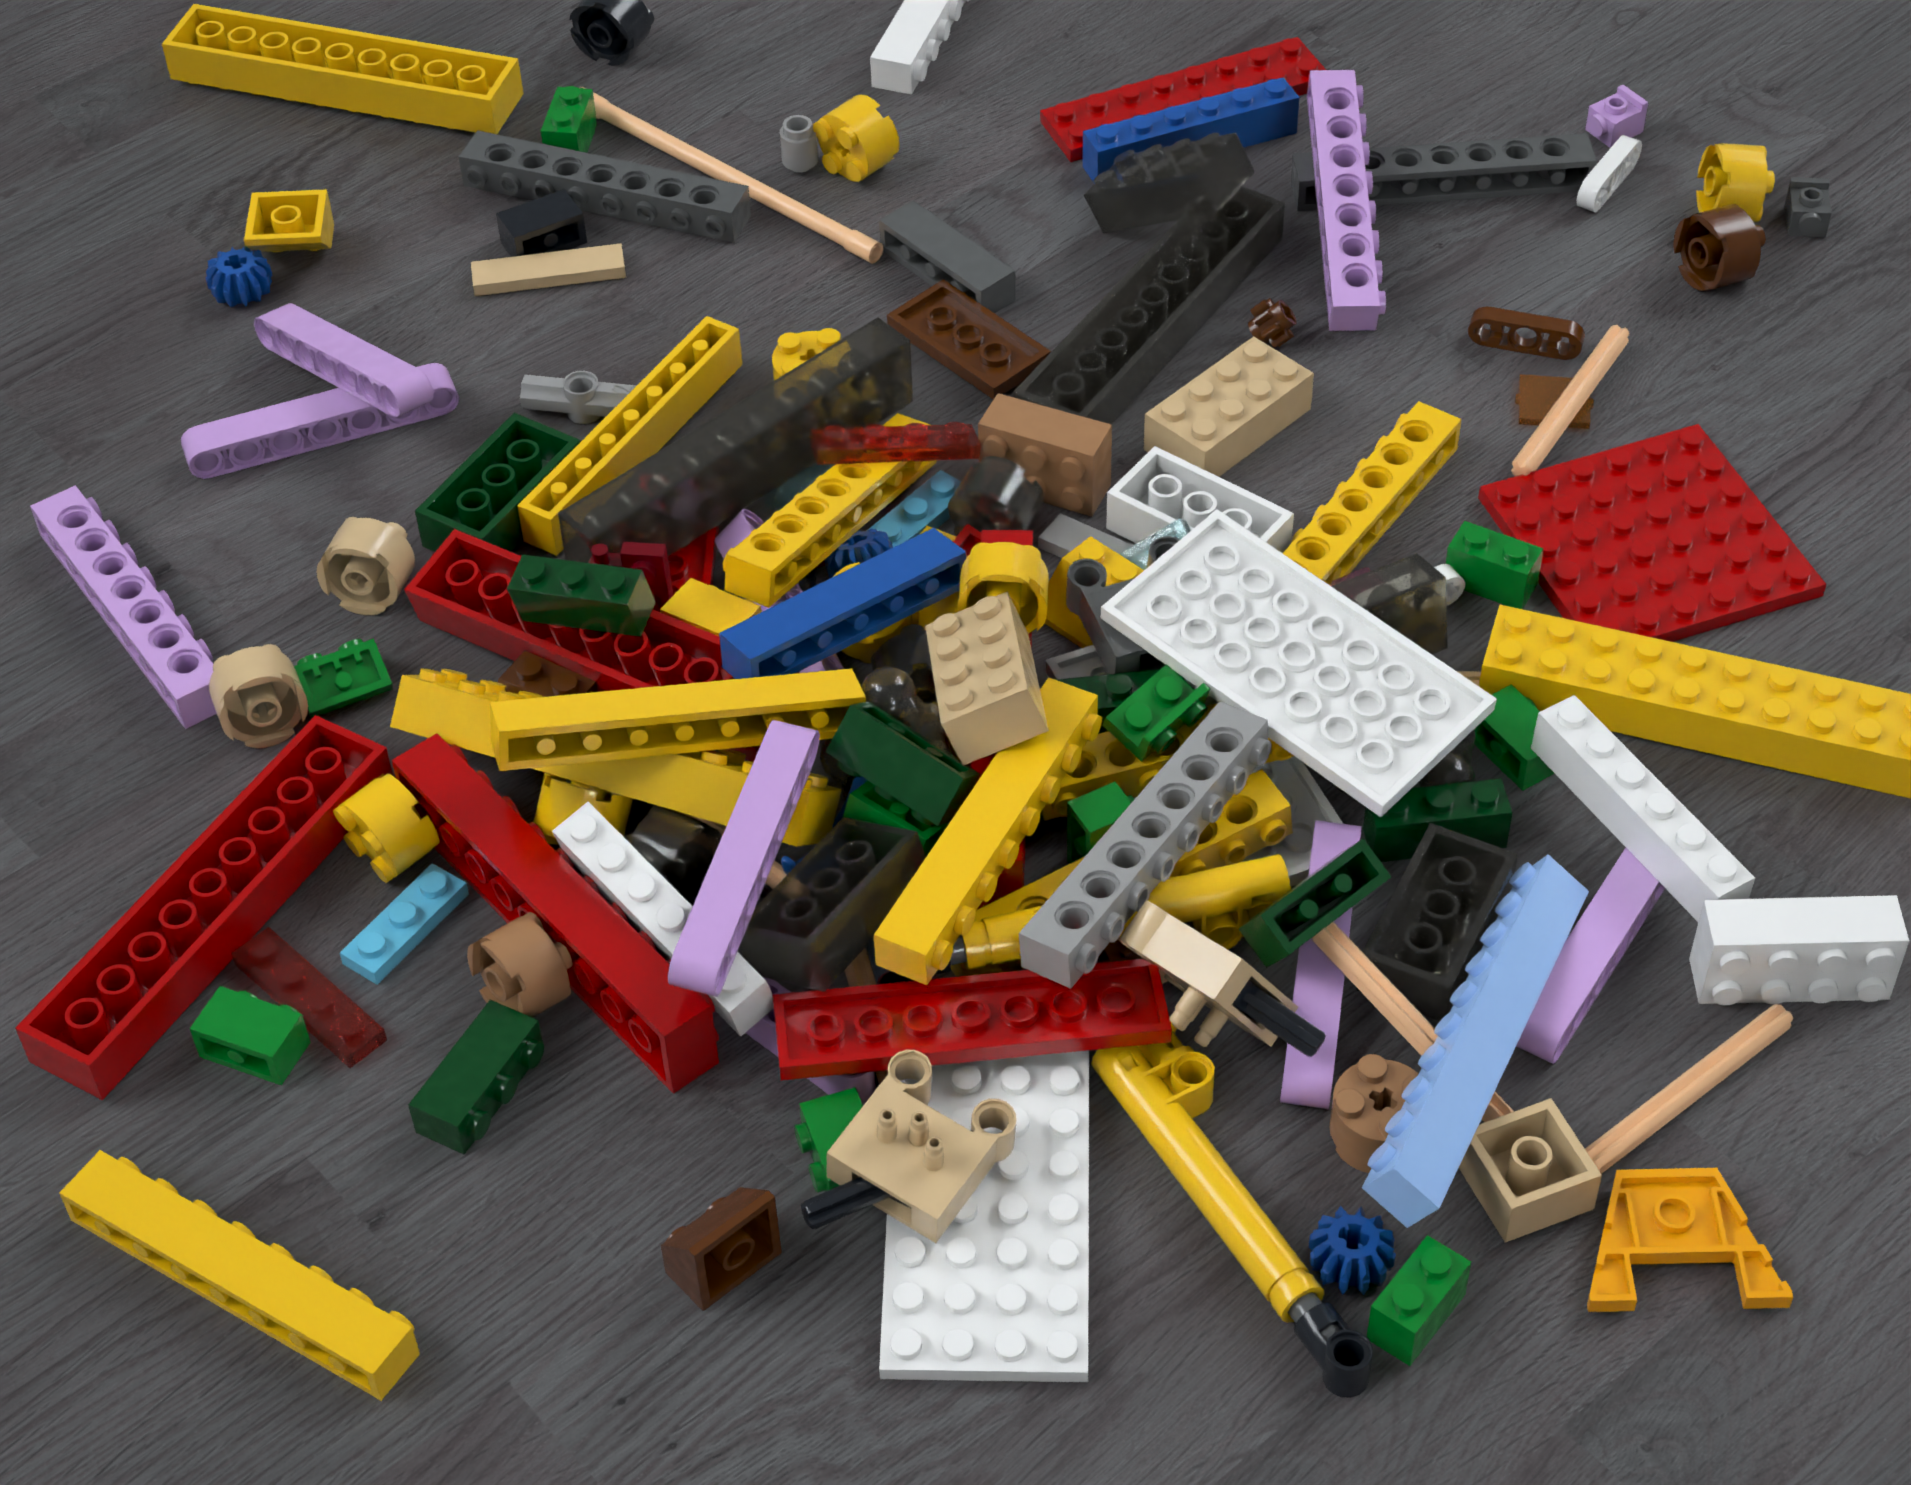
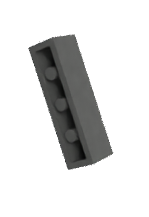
[879,201,1016,313]

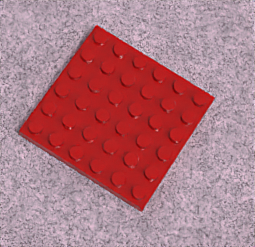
[1478,424,1826,642]

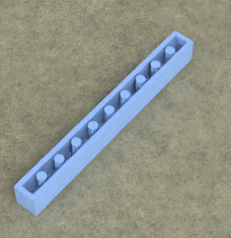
[1362,855,1589,1228]

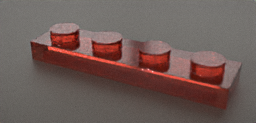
[810,422,981,465]
[231,927,387,1068]

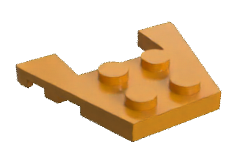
[1587,1168,1793,1312]

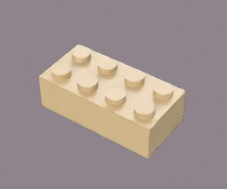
[1144,336,1314,477]
[925,591,1049,766]

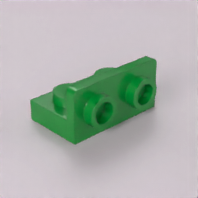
[294,638,393,719]
[1103,664,1211,762]

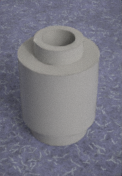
[779,115,818,172]

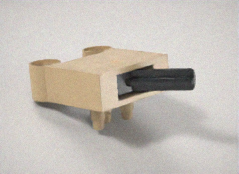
[1119,900,1326,1057]
[801,1050,1016,1243]

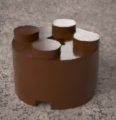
[1673,204,1766,291]

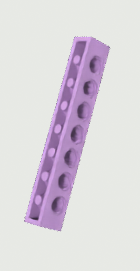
[1307,70,1386,331]
[30,485,217,729]

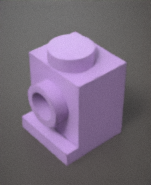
[1586,85,1648,148]

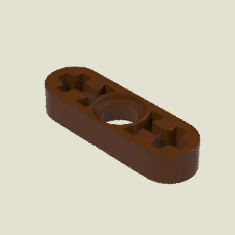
[1468,306,1585,360]

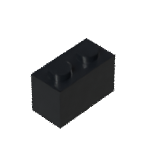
[496,189,587,257]

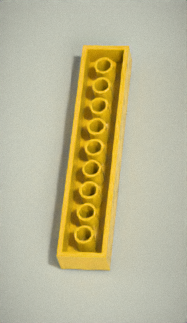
[162,4,524,134]
[1479,604,1911,799]
[390,668,842,847]

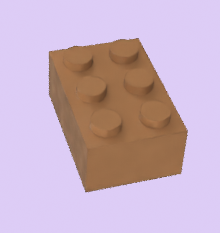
[978,393,1112,517]

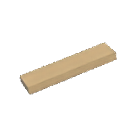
[471,243,626,296]

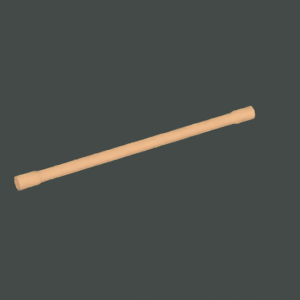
[581,87,883,264]

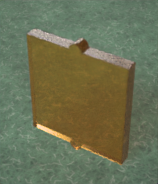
[1515,374,1594,429]

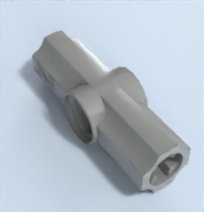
[520,371,637,424]

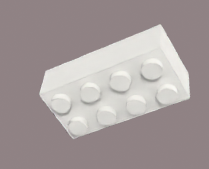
[1106,446,1294,553]
[1689,895,1909,1005]

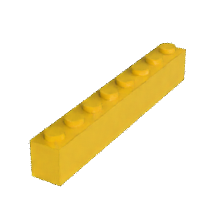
[517,316,743,556]
[490,668,866,771]
[874,677,1102,985]
[59,1150,420,1401]

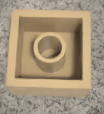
[1459,1098,1602,1243]

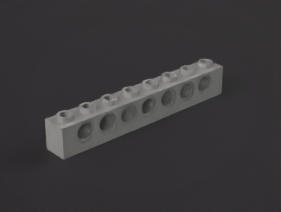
[1019,701,1271,989]

